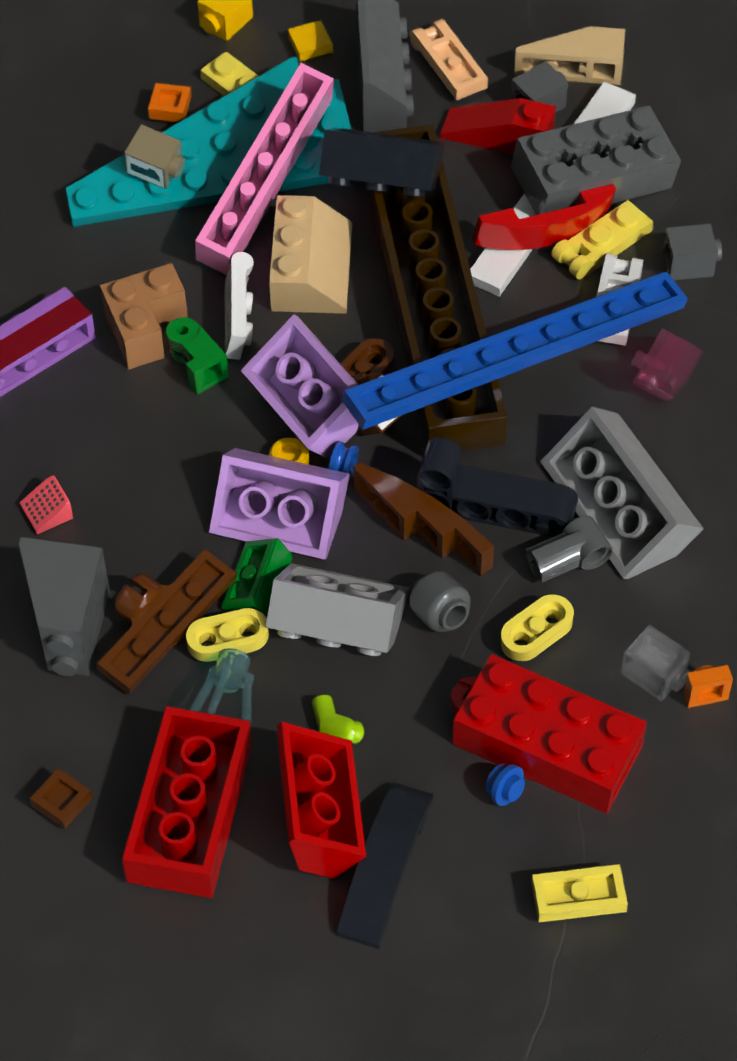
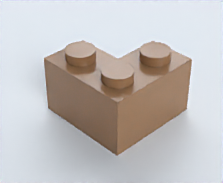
[100,263,188,370]

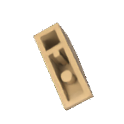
[514,27,625,85]

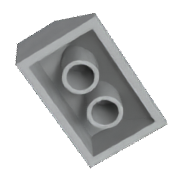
[266,563,409,656]

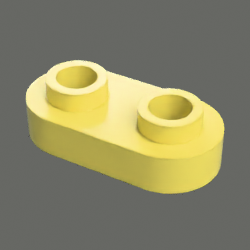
[500,594,574,661]
[186,608,269,662]

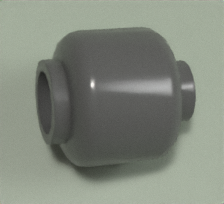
[409,571,471,632]

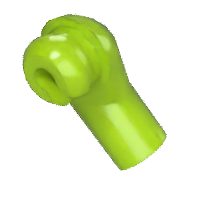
[311,695,364,744]

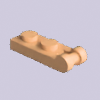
[409,19,488,100]

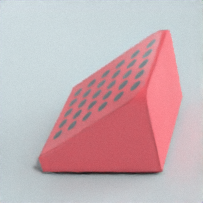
[20,475,73,535]

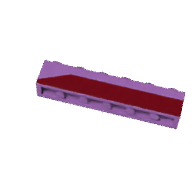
[0,287,96,397]

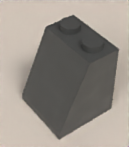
[19,537,110,676]

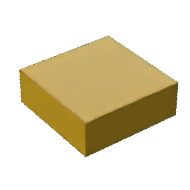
[288,20,333,62]

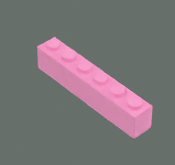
[195,63,334,275]

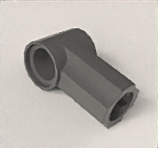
[525,516,613,583]

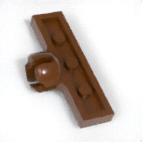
[97,549,236,695]

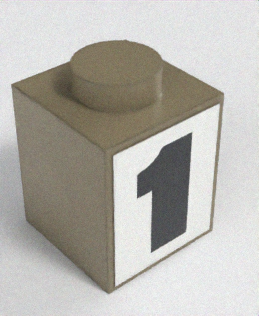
[124,124,185,189]

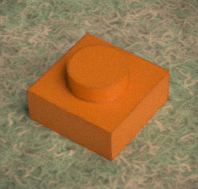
[148,83,191,122]
[683,665,733,708]

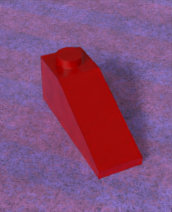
[440,98,556,155]

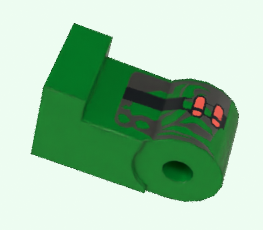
[166,317,229,395]

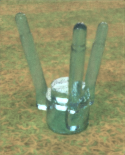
[190,648,255,723]

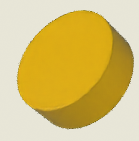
[269,437,309,465]

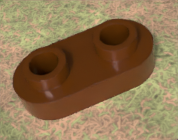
[341,338,394,377]

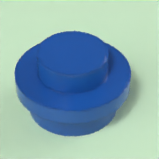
[486,763,525,806]

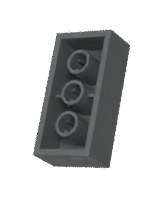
[510,105,681,215]

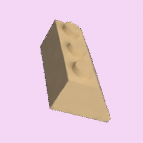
[269,195,352,314]

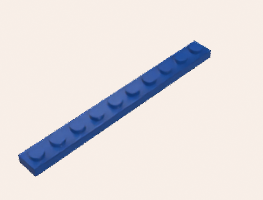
[342,271,688,430]

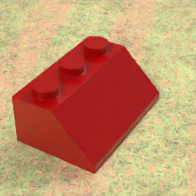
[277,722,366,879]

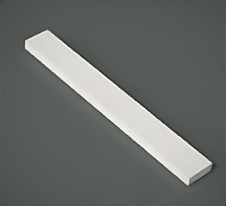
[470,82,636,297]

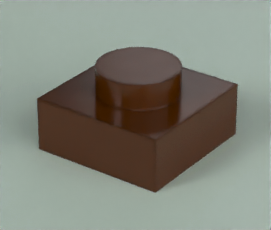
[30,768,93,829]

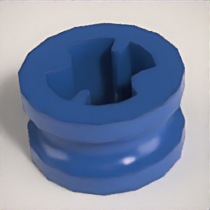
[329,441,359,481]

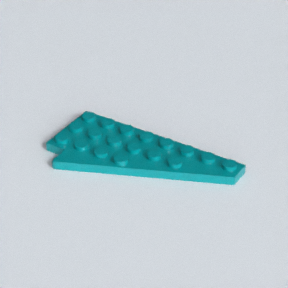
[66,57,351,227]

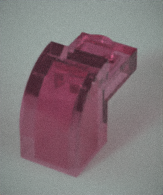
[631,328,703,401]

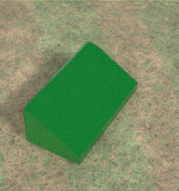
[221,538,292,618]

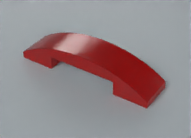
[472,184,616,250]

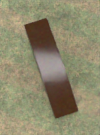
[353,462,494,576]

